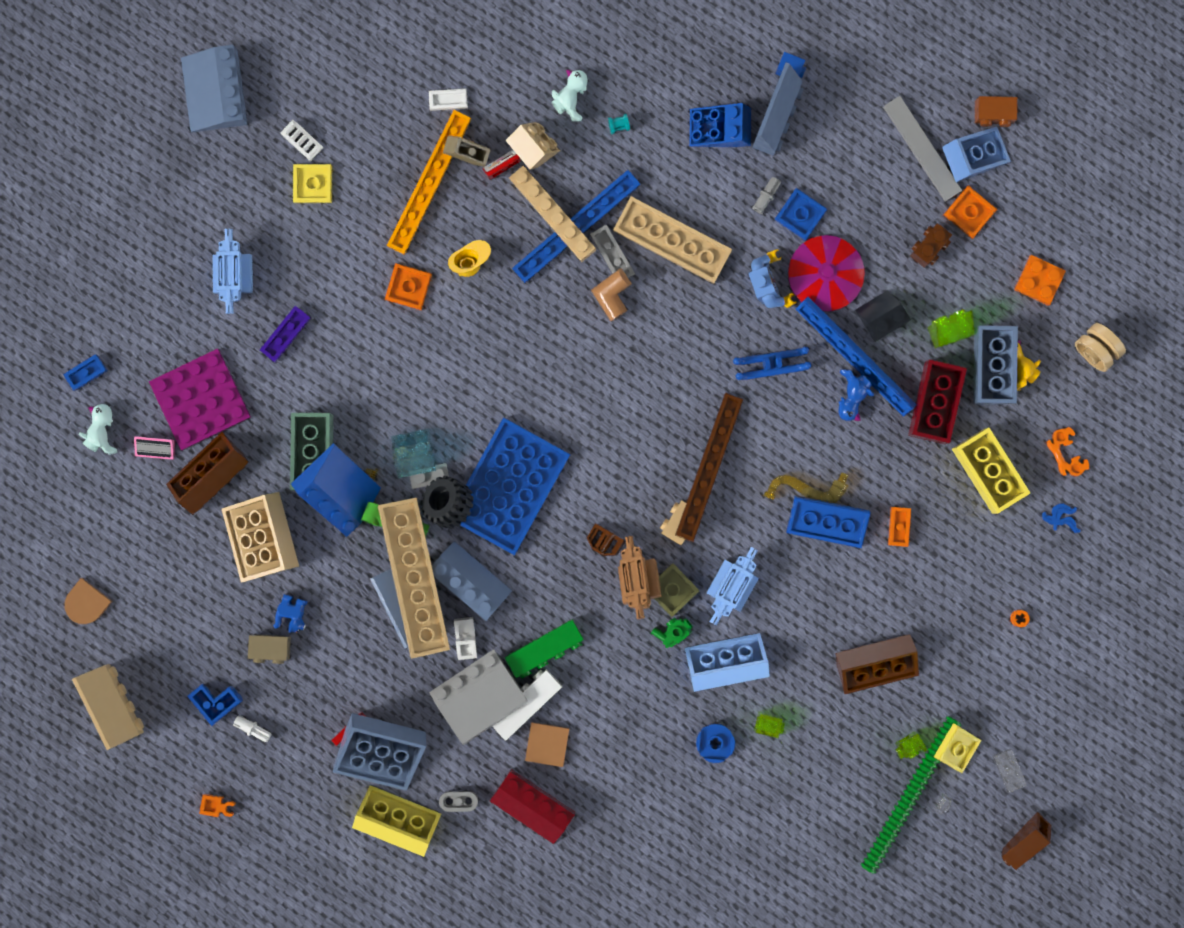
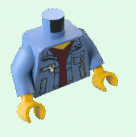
[749,249,797,308]

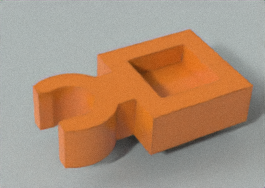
[199,794,236,817]

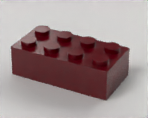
[908,359,967,445]

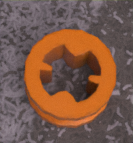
[1010,610,1030,627]

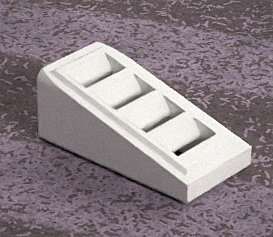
[281,120,323,161]

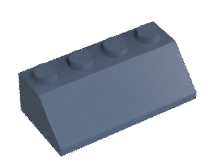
[973,326,1018,405]
[432,541,512,621]
[370,569,408,649]

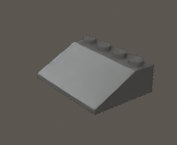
[429,649,528,745]

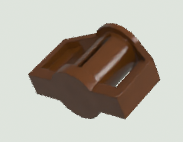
[587,523,625,557]

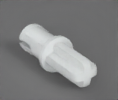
[233,715,271,742]

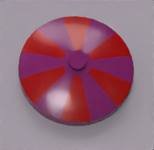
[788,235,865,312]

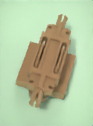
[618,536,662,619]

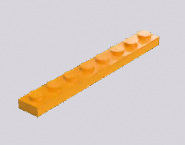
[387,110,471,255]

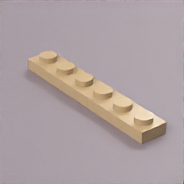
[509,166,596,262]

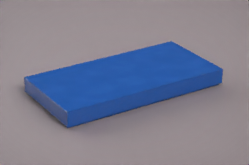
[786,495,871,548]

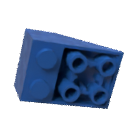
[689,103,751,147]

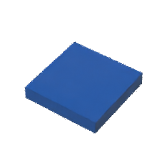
[774,188,827,241]

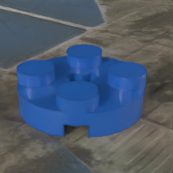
[696,723,735,763]

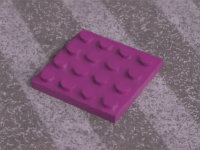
[149,348,251,451]

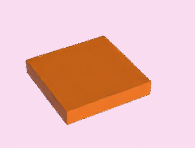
[943,185,997,239]
[385,263,432,311]

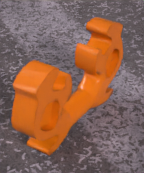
[1047,427,1089,476]

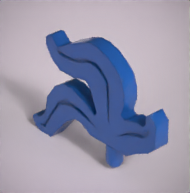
[1042,504,1081,533]

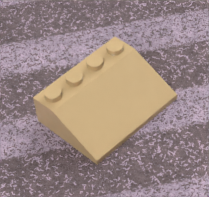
[222,492,299,583]
[72,664,144,750]

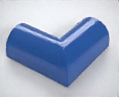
[187,683,243,726]

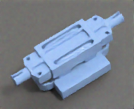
[213,229,253,314]
[706,547,759,625]

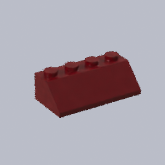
[490,769,575,844]

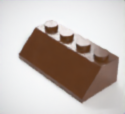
[166,432,249,515]
[835,634,919,694]

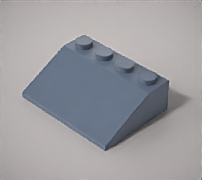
[181,45,248,133]
[752,62,804,156]
[333,713,426,791]

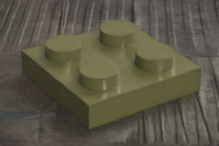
[654,563,699,617]

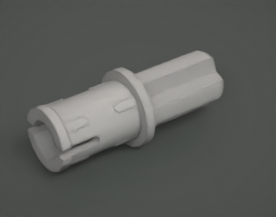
[752,177,781,214]

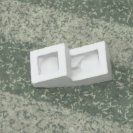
[454,617,477,660]

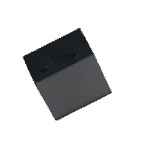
[855,290,911,342]

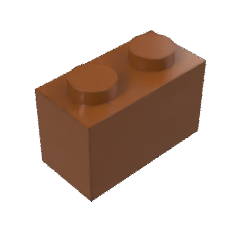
[975,96,1017,127]

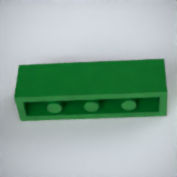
[505,619,584,679]

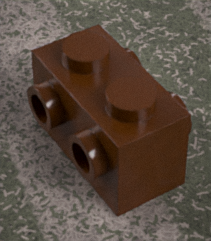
[910,223,952,268]

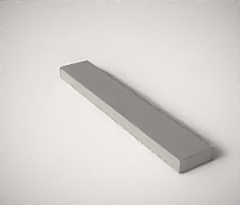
[883,96,962,202]

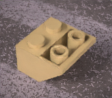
[506,122,560,170]

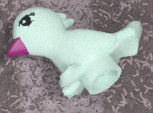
[552,70,588,121]
[79,404,117,455]

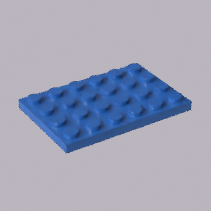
[461,417,570,555]

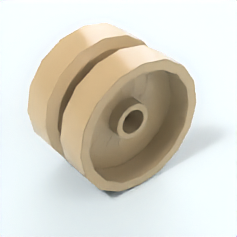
[1075,323,1126,372]

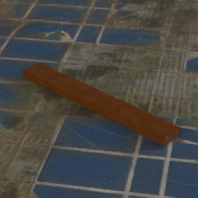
[675,393,743,542]

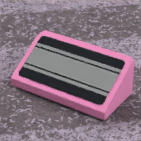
[134,437,176,460]

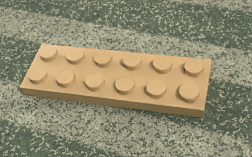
[613,196,732,284]

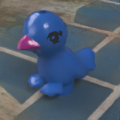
[838,369,874,421]

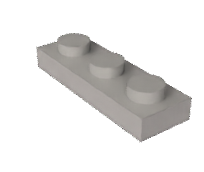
[590,225,635,279]

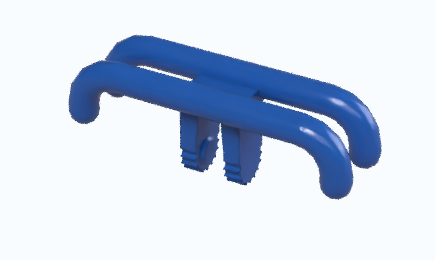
[733,347,811,380]

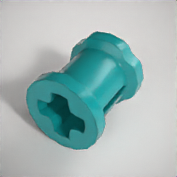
[608,114,630,134]

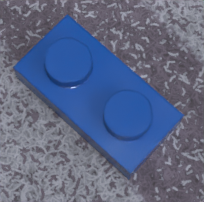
[63,354,108,391]

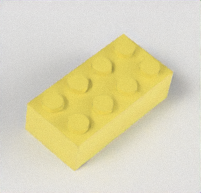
[952,428,1030,514]

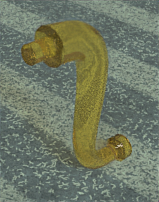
[763,472,849,503]

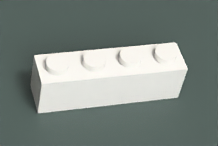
[492,669,562,741]

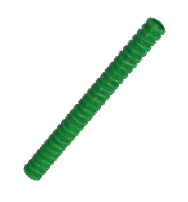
[860,716,962,874]

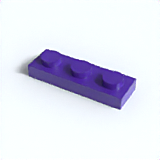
[260,306,311,363]

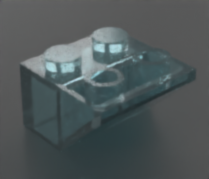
[391,429,436,478]

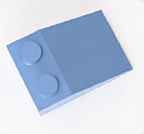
[942,127,1011,182]

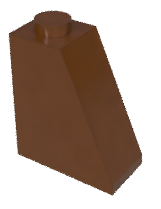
[1002,812,1052,870]

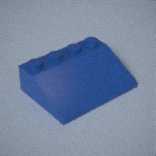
[291,443,381,537]

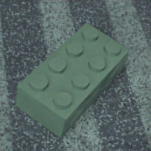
[290,413,333,491]

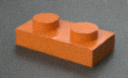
[888,507,911,547]

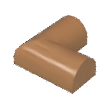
[591,268,632,321]

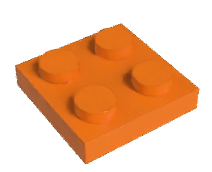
[1014,255,1066,306]

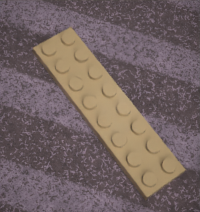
[378,498,450,659]

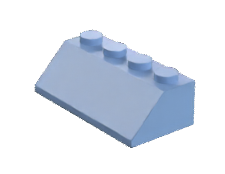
[685,633,770,692]

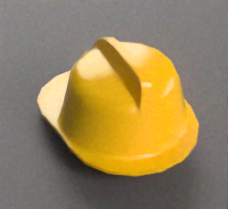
[448,240,491,277]

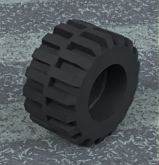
[421,476,474,529]

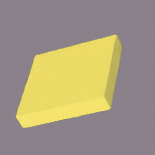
[293,164,332,203]
[934,723,981,773]

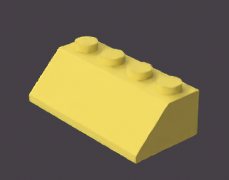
[352,785,441,857]

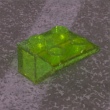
[927,309,975,349]

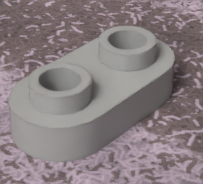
[439,791,478,812]

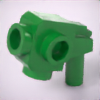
[651,617,693,648]

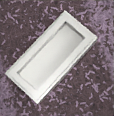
[429,89,468,111]

